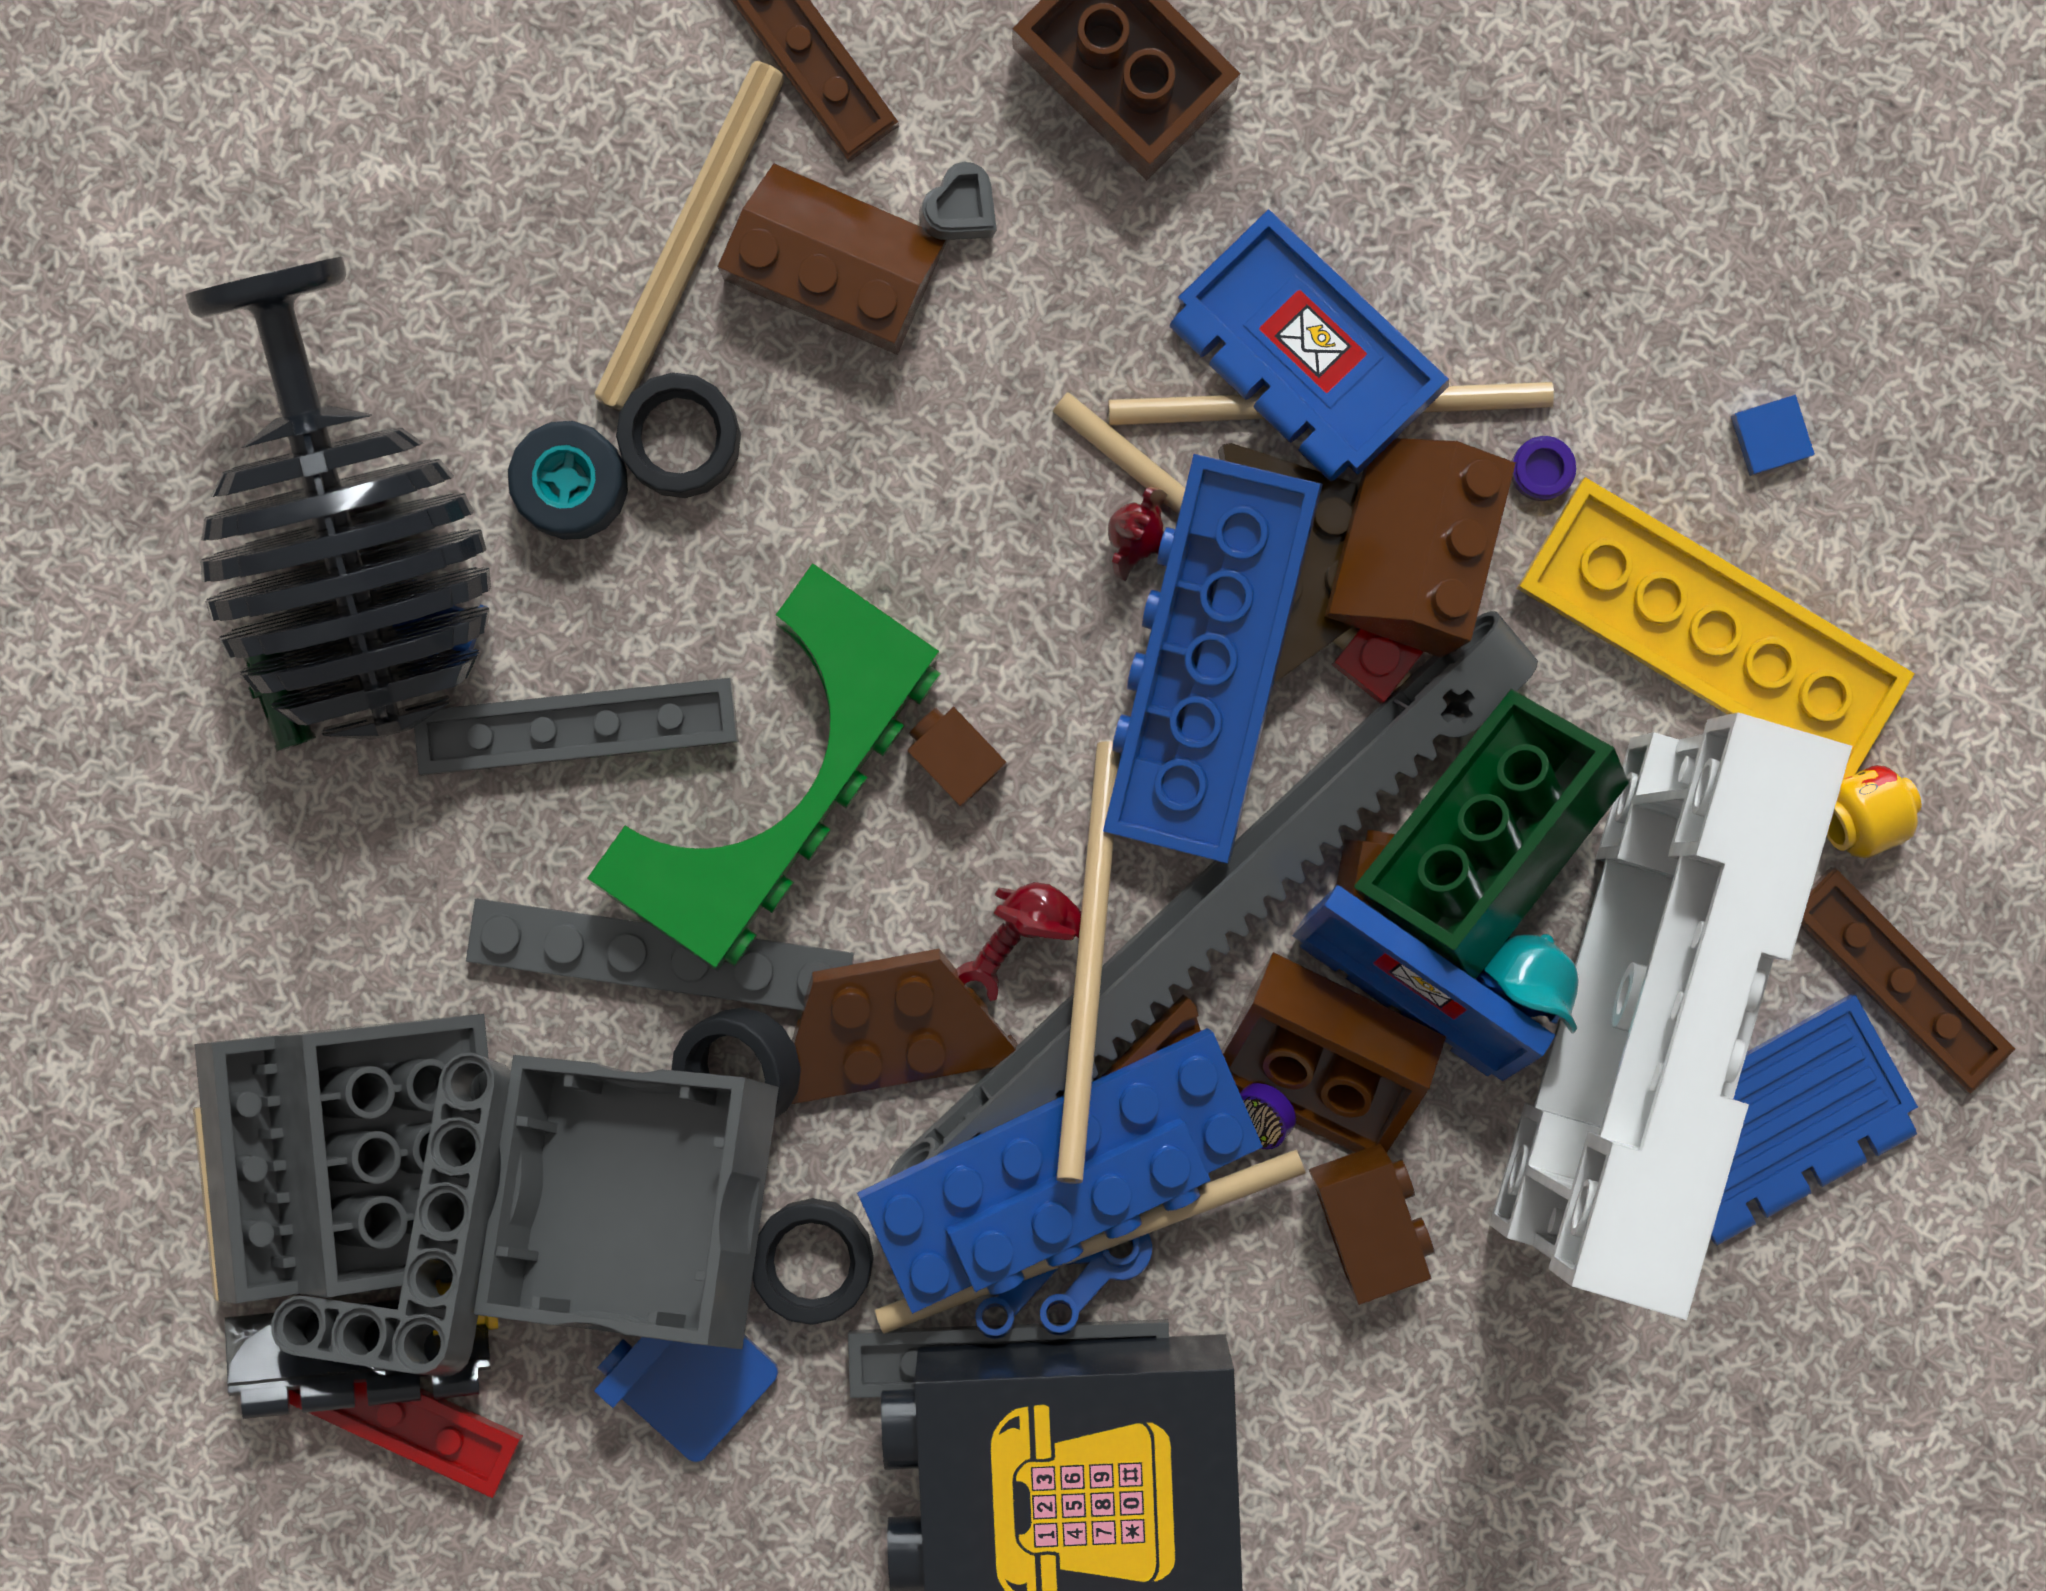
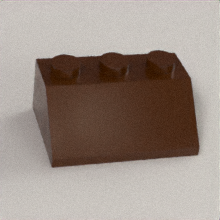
[717,163,947,355]
[1325,438,1516,658]
[1222,952,1446,1153]

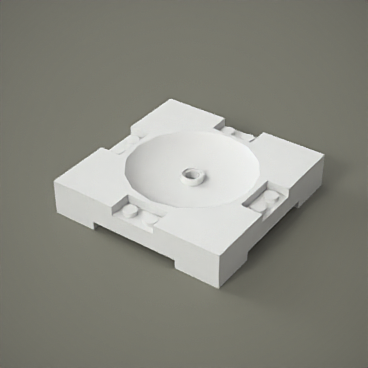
[1489,712,1852,1320]

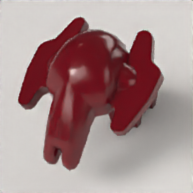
[1108,487,1167,582]
[957,882,1081,1001]

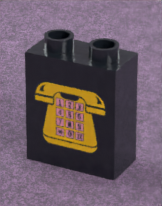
[881,1334,1243,1591]

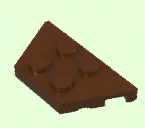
[791,949,1018,1105]

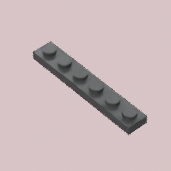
[466,898,855,1010]

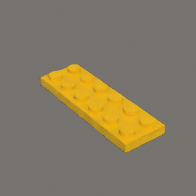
[1516,477,1915,779]

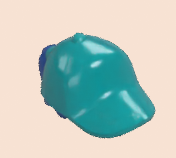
[1475,934,1579,1034]

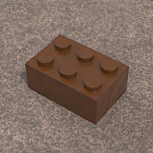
[1012,0,1241,181]

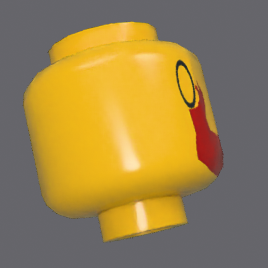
[1827,765,1922,859]

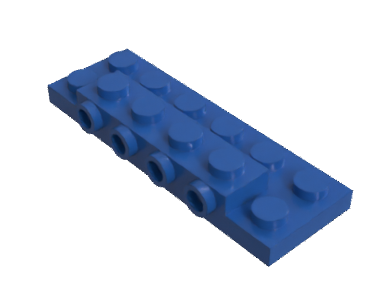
[1103,454,1323,863]
[857,1028,1263,1314]

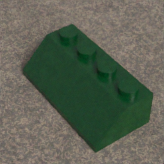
[1354,689,1629,979]

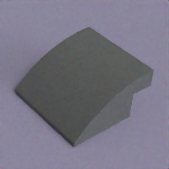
[194,1014,489,1304]

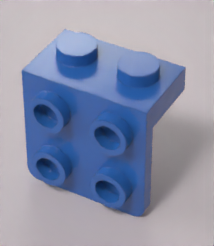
[594,1334,778,1462]

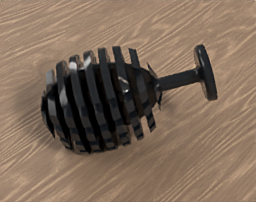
[185,257,491,740]

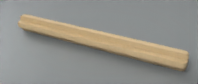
[595,61,784,411]

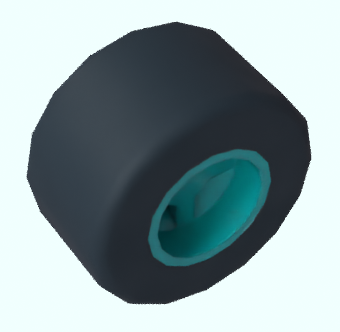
[508,421,628,540]

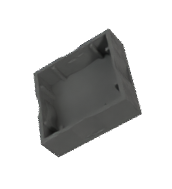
[474,1055,779,1349]

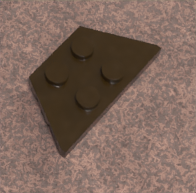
[1218,443,1358,685]

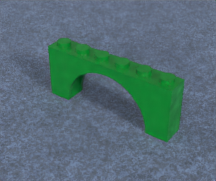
[587,563,941,972]

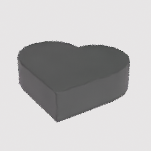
[919,162,997,240]

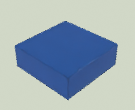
[1730,394,1815,476]

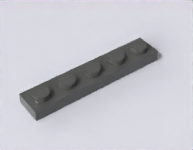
[414,678,739,776]
[848,1319,1169,1398]

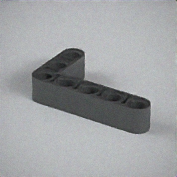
[271,1052,511,1377]

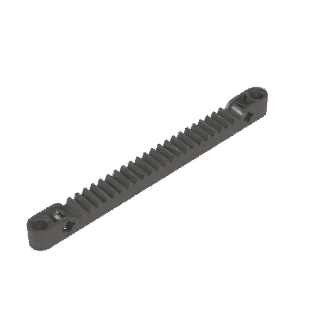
[887,611,1538,1178]

